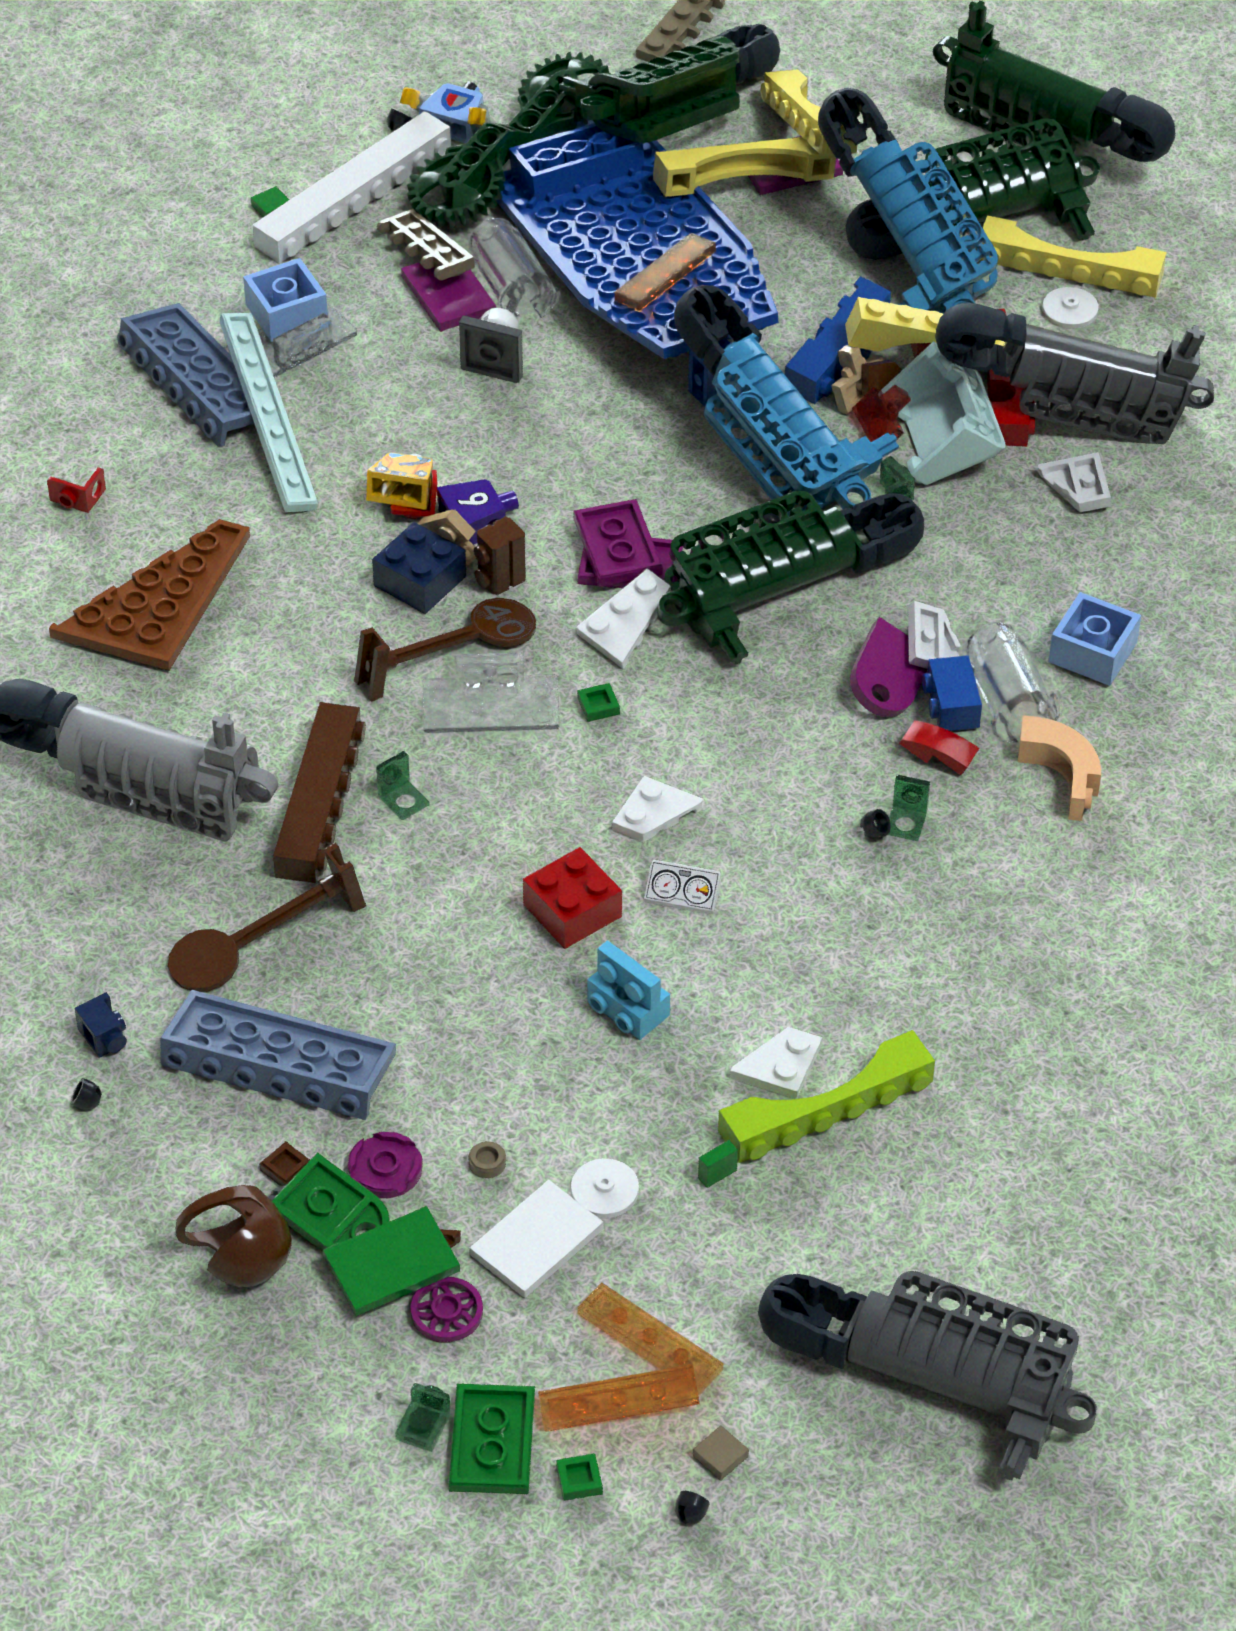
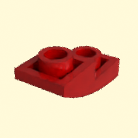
[899,720,980,775]

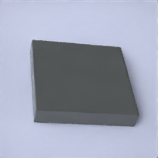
[459,315,523,383]

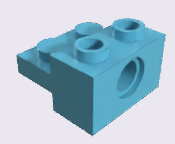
[587,940,670,1040]

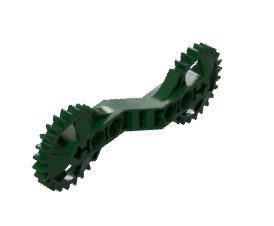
[407,52,611,228]

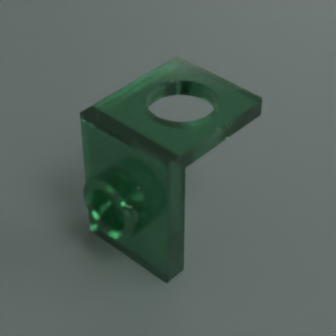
[376,751,430,820]
[888,775,930,841]

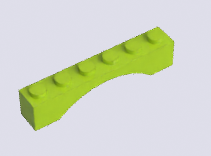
[718,1030,935,1163]

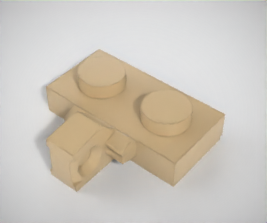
[831,345,883,414]
[418,509,476,566]

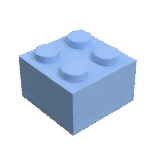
[243,258,328,342]
[1049,592,1141,686]

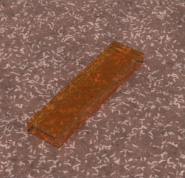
[614,233,716,311]
[578,1282,724,1396]
[538,1364,700,1432]

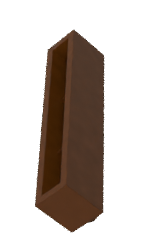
[273,702,366,883]

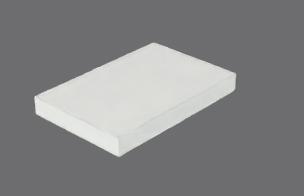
[470,1180,604,1299]

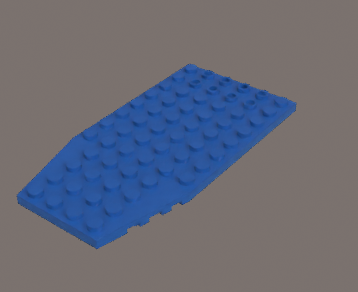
[495,123,778,359]

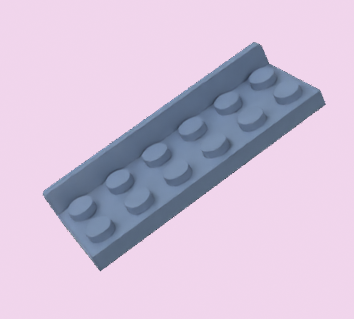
[117,303,254,447]
[160,990,396,1120]

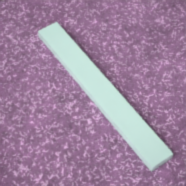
[219,313,318,512]

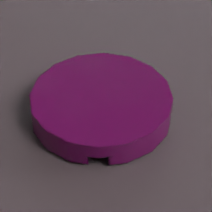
[348,1132,423,1199]

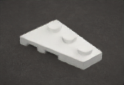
[576,569,671,669]

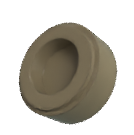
[468,1141,506,1178]

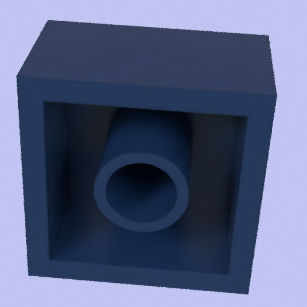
[372,522,466,614]

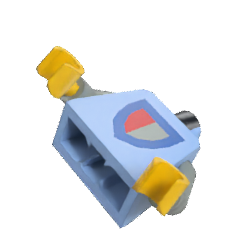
[400,82,491,143]

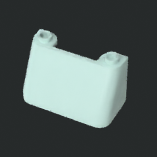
[881,341,1006,485]

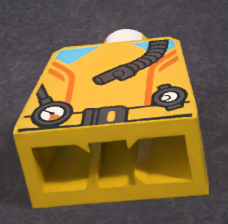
[366,453,433,510]

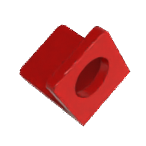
[47,467,106,513]
[390,470,438,519]

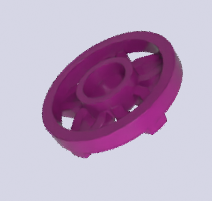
[411,1277,483,1342]

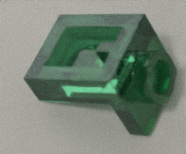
[395,1383,451,1452]

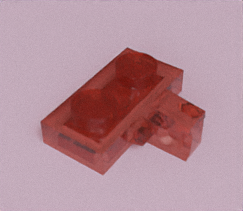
[852,385,911,442]

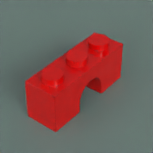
[987,369,1035,447]

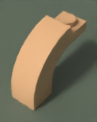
[1018,715,1101,821]

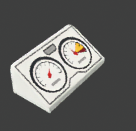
[644,860,721,915]

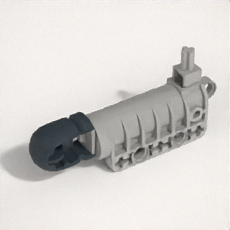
[0,678,278,841]

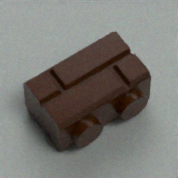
[474,516,526,595]

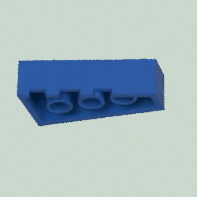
[785,276,891,404]

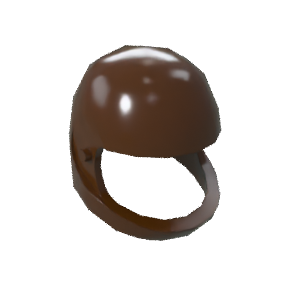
[175,1185,292,1287]

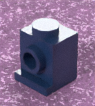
[74,992,127,1058]

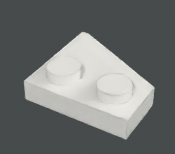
[1038,452,1112,512]
[908,601,961,669]
[612,776,704,842]
[730,1027,822,1099]

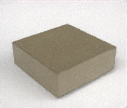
[693,1425,749,1480]

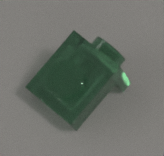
[880,456,915,501]

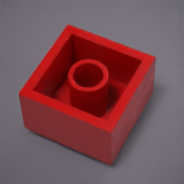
[523,847,622,949]

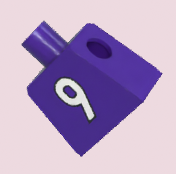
[437,479,519,545]

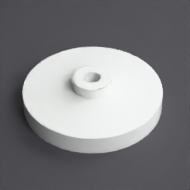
[1042,287,1099,329]
[571,1159,639,1218]

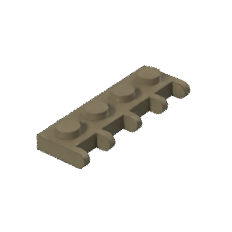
[636,0,725,62]
[377,209,475,280]

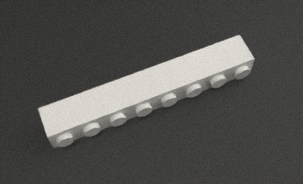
[252,111,451,264]

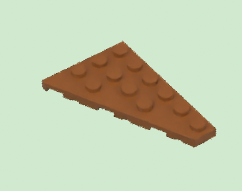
[49,519,250,671]

